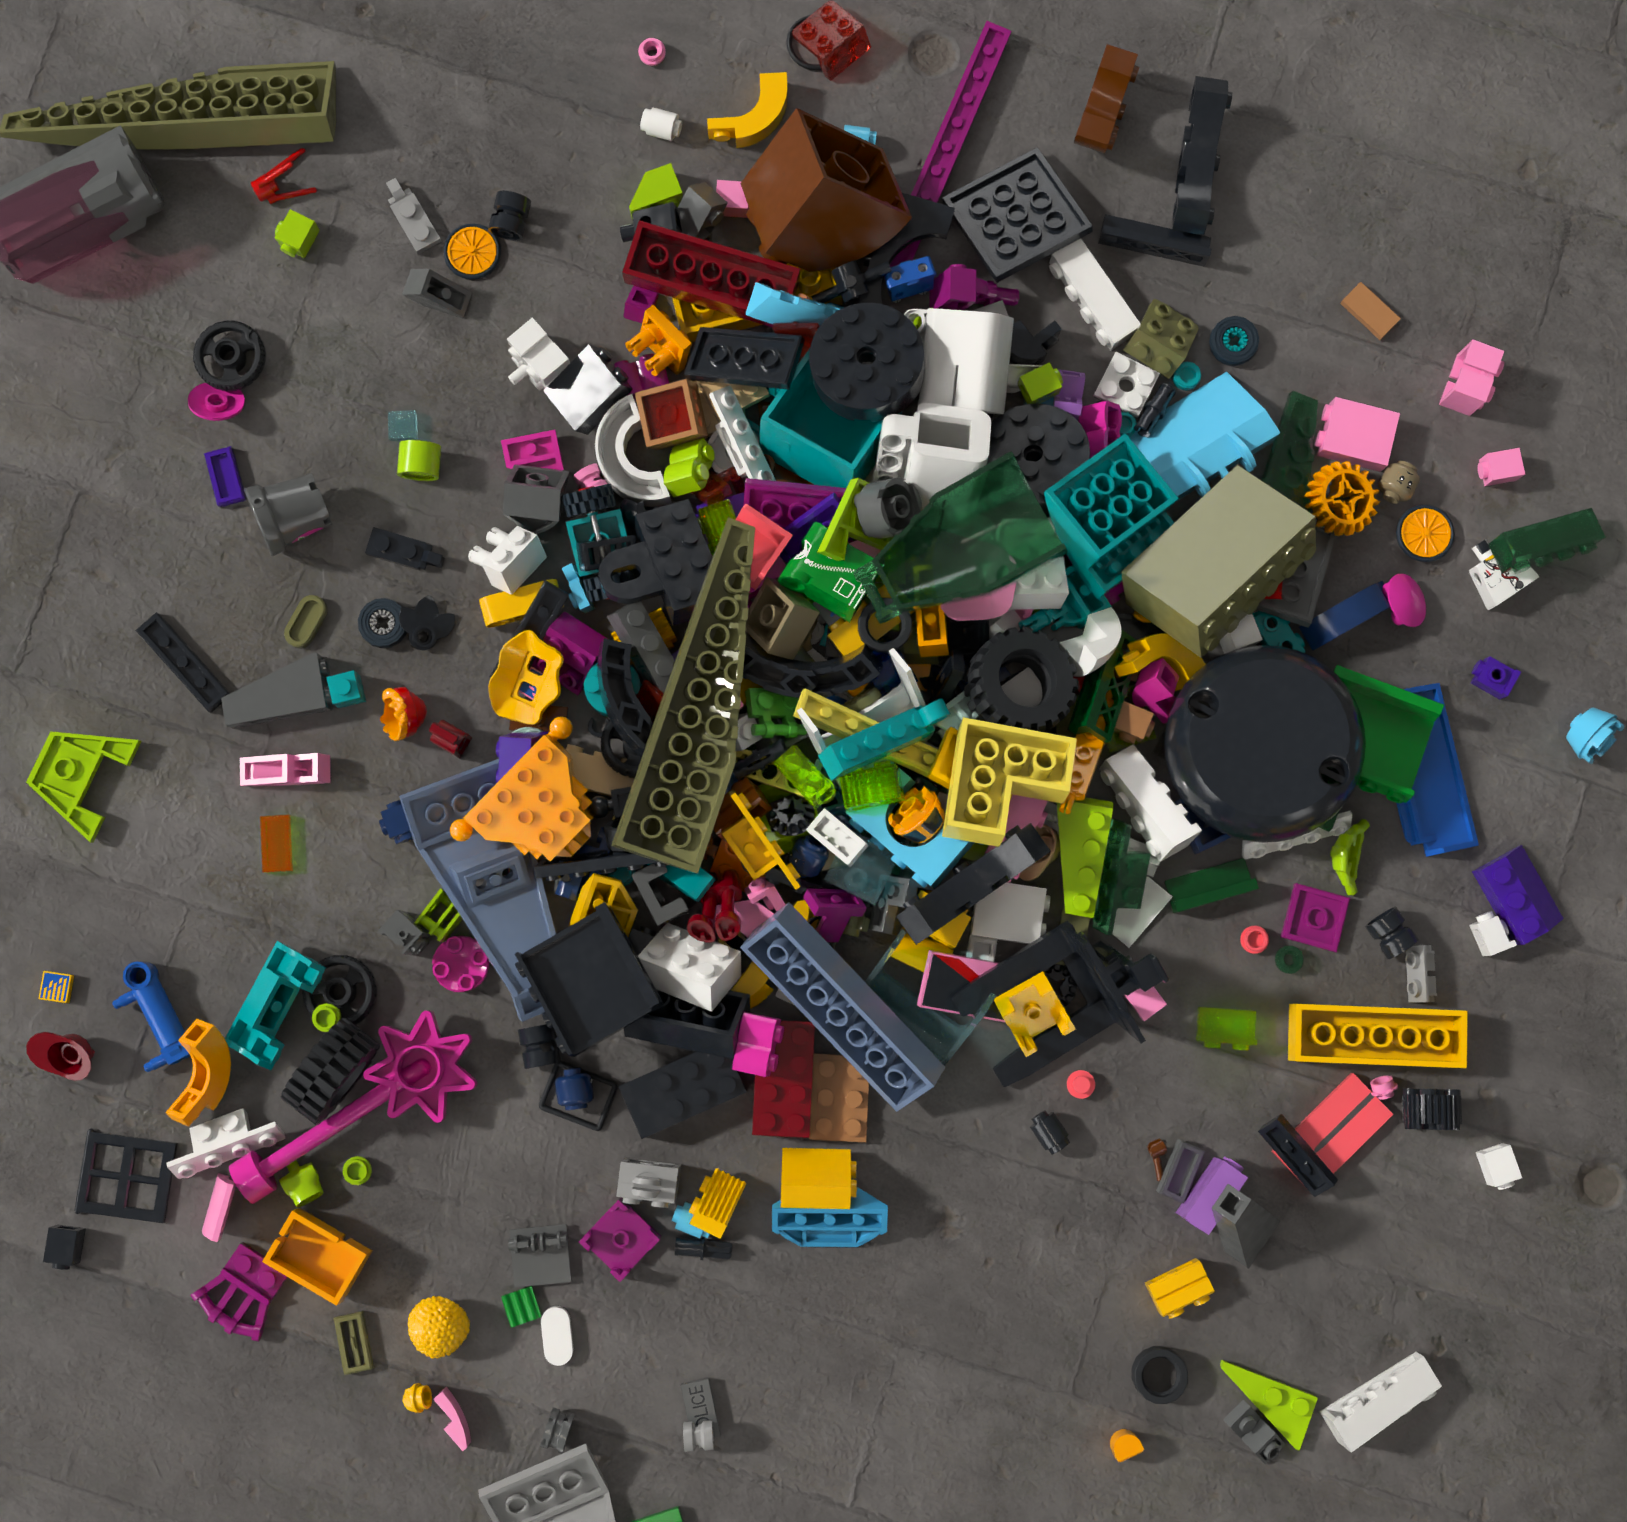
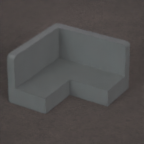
[868,874,936,936]

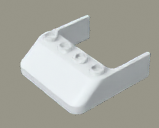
[797,648,935,791]

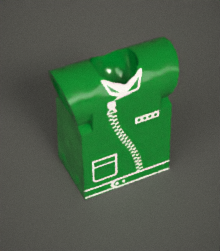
[777,522,883,623]

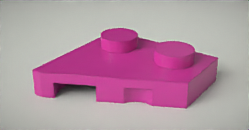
[501,430,564,470]

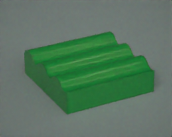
[501,1286,542,1328]

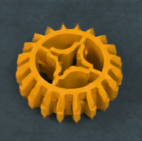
[1304,461,1380,536]

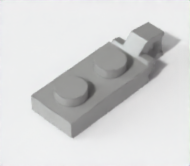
[386,178,442,255]

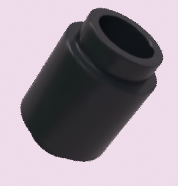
[1030,1110,1070,1155]

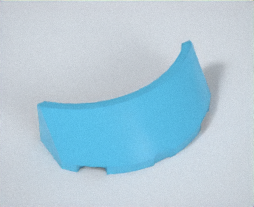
[746,282,845,336]

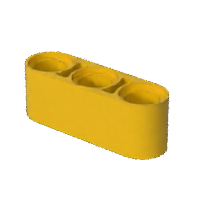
[479,579,564,628]

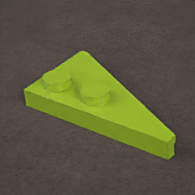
[1220,1360,1318,1451]

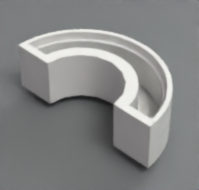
[595,394,672,507]

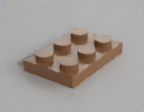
[809,1054,869,1142]

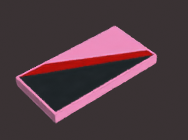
[917,950,1005,1022]

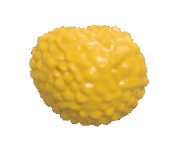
[408,1296,470,1359]

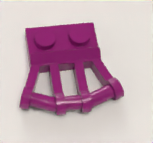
[190,1242,288,1342]

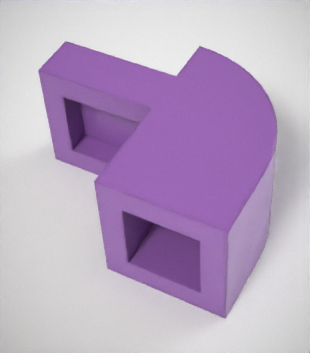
[1053,369,1085,421]

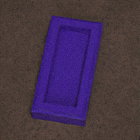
[204,446,246,508]

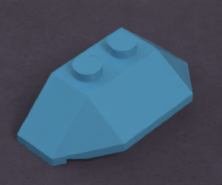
[772,1187,888,1247]

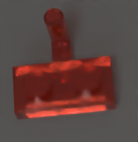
[691,466,745,506]

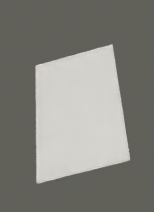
[1103,875,1172,948]

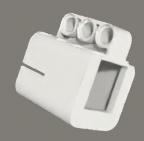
[904,308,1014,414]
[873,403,991,530]

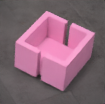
[1439,340,1505,416]

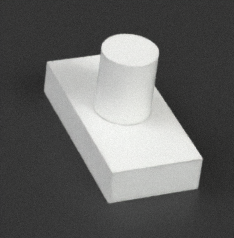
[806,808,869,867]

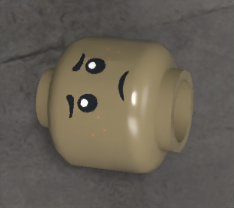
[1378,461,1420,504]

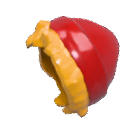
[380,687,427,741]

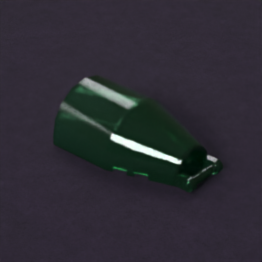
[853,451,1068,624]

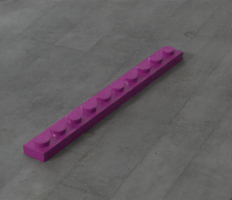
[889,21,1012,267]

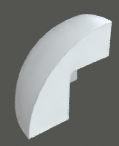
[1058,607,1121,677]

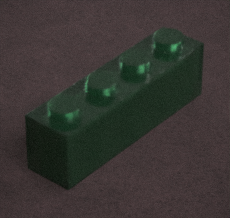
[1488,508,1606,574]

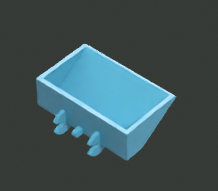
[1129,372,1280,502]

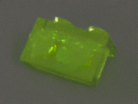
[1196,1007,1258,1050]

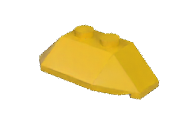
[568,873,638,937]

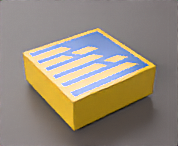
[39,971,74,1003]

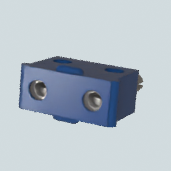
[884,256,936,303]

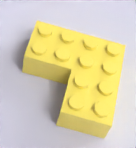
[942,717,1077,847]

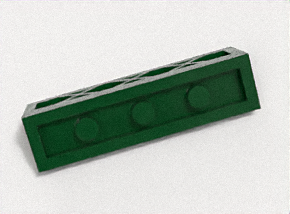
[1068,629,1136,743]

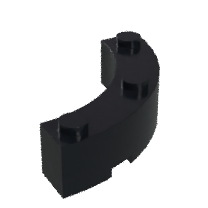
[1172,76,1233,235]
[743,632,883,698]
[597,638,654,757]
[896,823,1051,945]

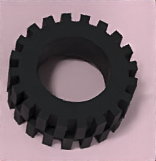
[281,1018,380,1125]

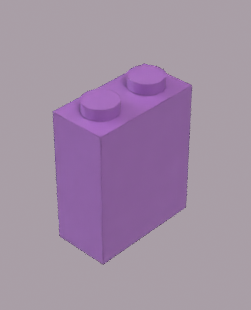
[1176,1156,1248,1235]

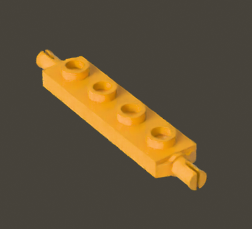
[1059,689,1114,814]

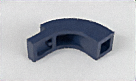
[1299,581,1390,651]

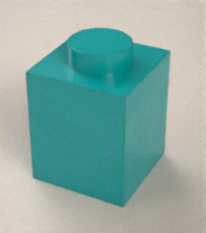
[326,670,366,708]

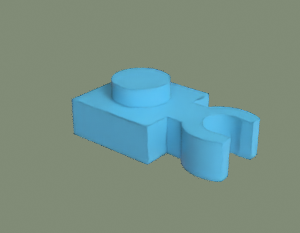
[562,563,595,613]

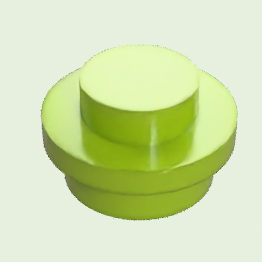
[312,1003,341,1032]
[343,1156,372,1185]

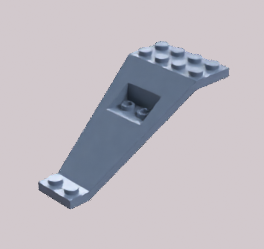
[399,759,556,1022]

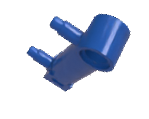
[112,961,190,1072]

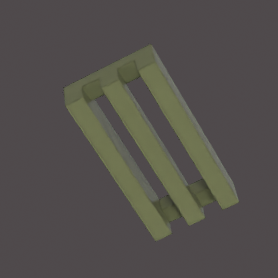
[333,1311,374,1375]

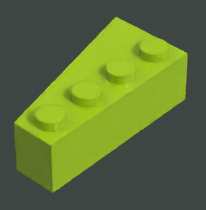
[1057,797,1113,918]

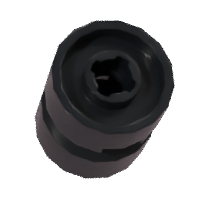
[488,190,531,241]
[1365,907,1419,959]
[518,1024,561,1069]

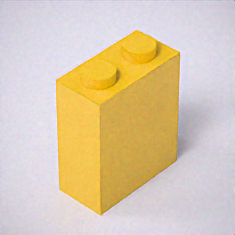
[781,1148,857,1209]

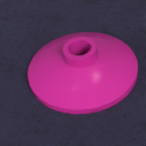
[188,383,245,421]

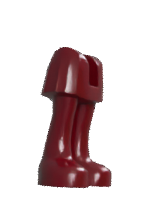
[687,869,742,943]

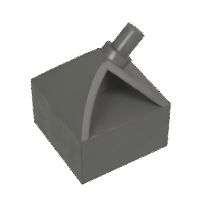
[503,464,569,534]

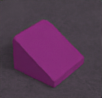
[623,286,659,323]

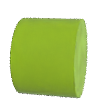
[397,440,441,481]

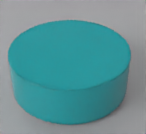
[1172,361,1201,391]

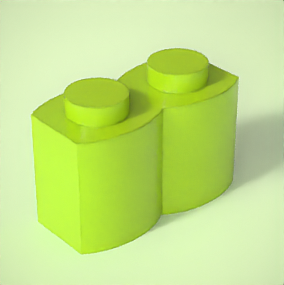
[663,438,715,497]

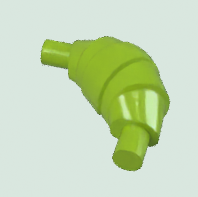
[1330,819,1370,895]

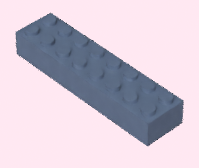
[740,903,945,1112]

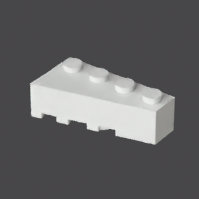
[1099,744,1202,862]

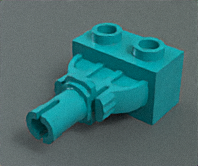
[1018,565,1112,633]

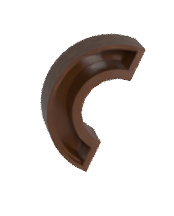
[1074,44,1139,154]

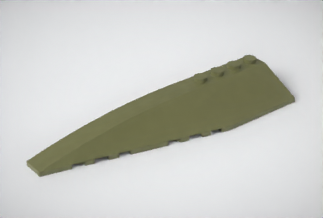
[0,61,336,149]
[611,517,755,874]

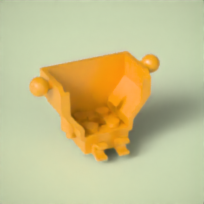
[450,717,594,861]

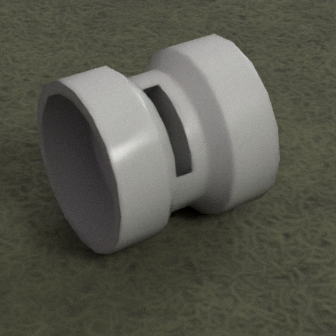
[683,1420,714,1452]

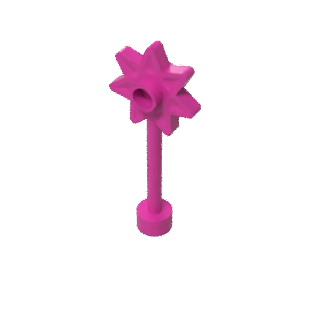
[229,1010,477,1204]

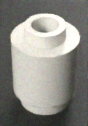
[640,107,682,141]

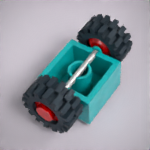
[562,483,635,602]

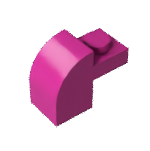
[1132,658,1179,724]

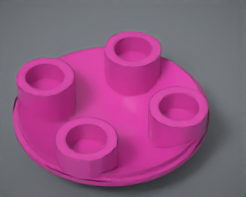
[1383,574,1426,627]
[432,936,489,992]

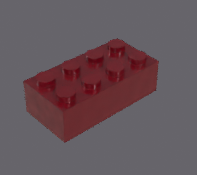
[752,1020,815,1138]

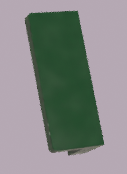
[1164,858,1259,913]

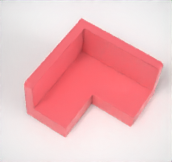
[735,504,793,590]

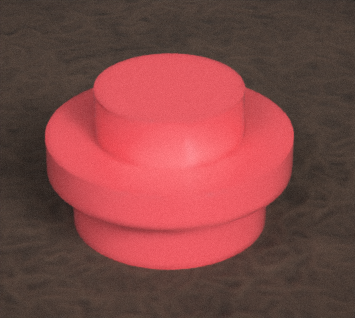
[1240,926,1269,954]
[1067,1070,1095,1099]

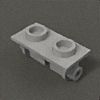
[1405,945,1437,1002]

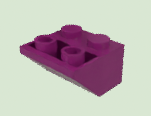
[532,611,607,696]

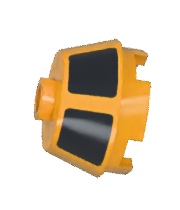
[888,786,945,843]

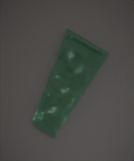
[1261,391,1318,512]

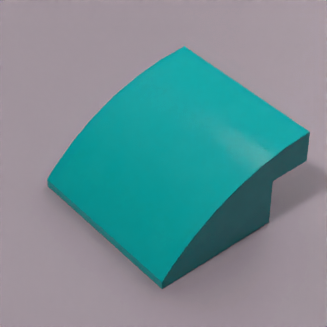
[1044,433,1179,600]

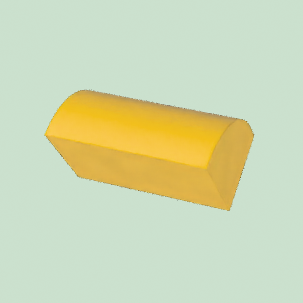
[889,926,954,973]

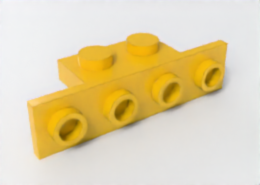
[721,790,801,890]

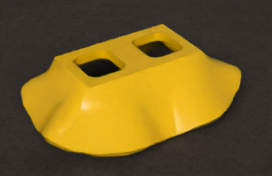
[488,630,564,725]

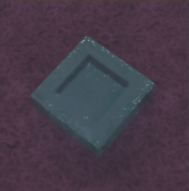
[388,410,418,441]

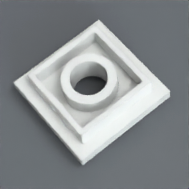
[1093,352,1160,418]

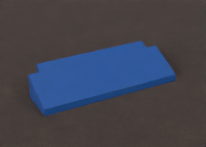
[1396,683,1479,857]

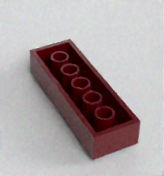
[622,220,800,331]

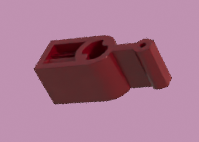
[429,720,473,759]

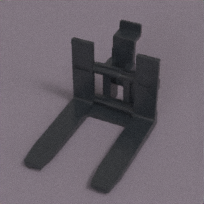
[951,921,1169,1087]

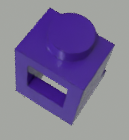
[1471,656,1521,700]

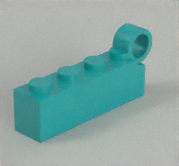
[818,699,951,781]

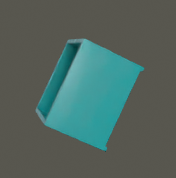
[759,348,902,488]

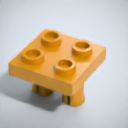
[625,305,692,376]

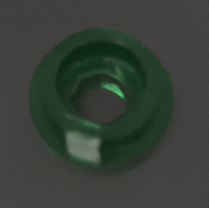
[1275,946,1304,974]

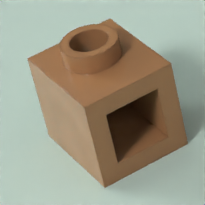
[1114,701,1155,744]

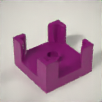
[579,1197,662,1282]

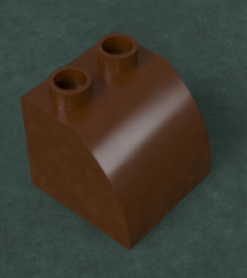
[740,108,912,272]

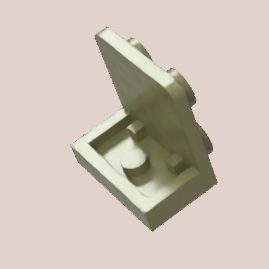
[1123,299,1199,379]

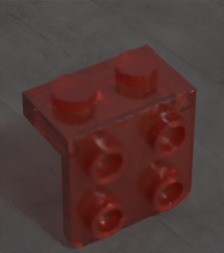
[792,0,871,81]

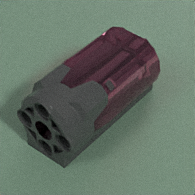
[0,125,164,284]

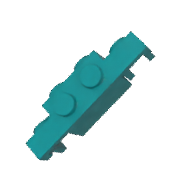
[225,941,326,1070]

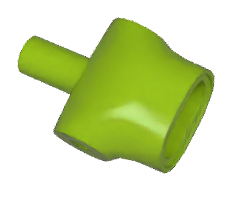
[279,1160,324,1207]

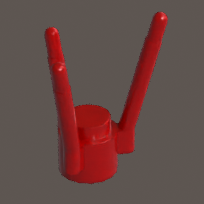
[250,148,317,204]

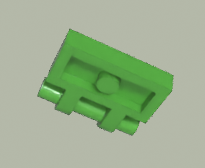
[745,688,807,738]

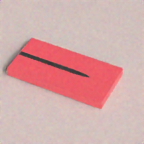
[1271,1073,1394,1184]

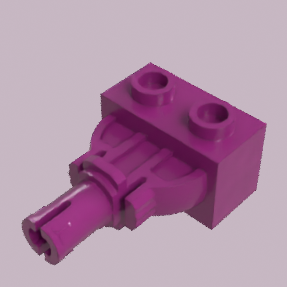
[929,264,1019,311]

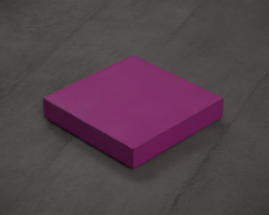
[1280,883,1350,953]

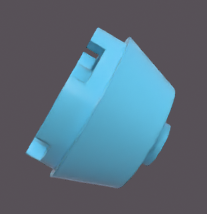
[1566,707,1624,764]

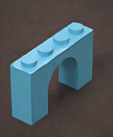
[846,760,975,889]

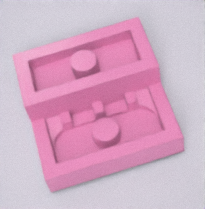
[202,1173,236,1242]

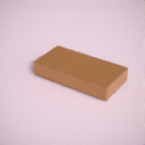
[1340,282,1401,340]

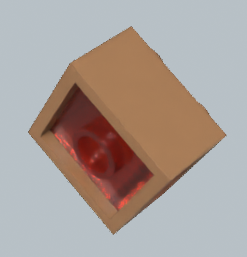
[635,379,709,450]

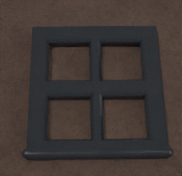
[74,1128,178,1223]

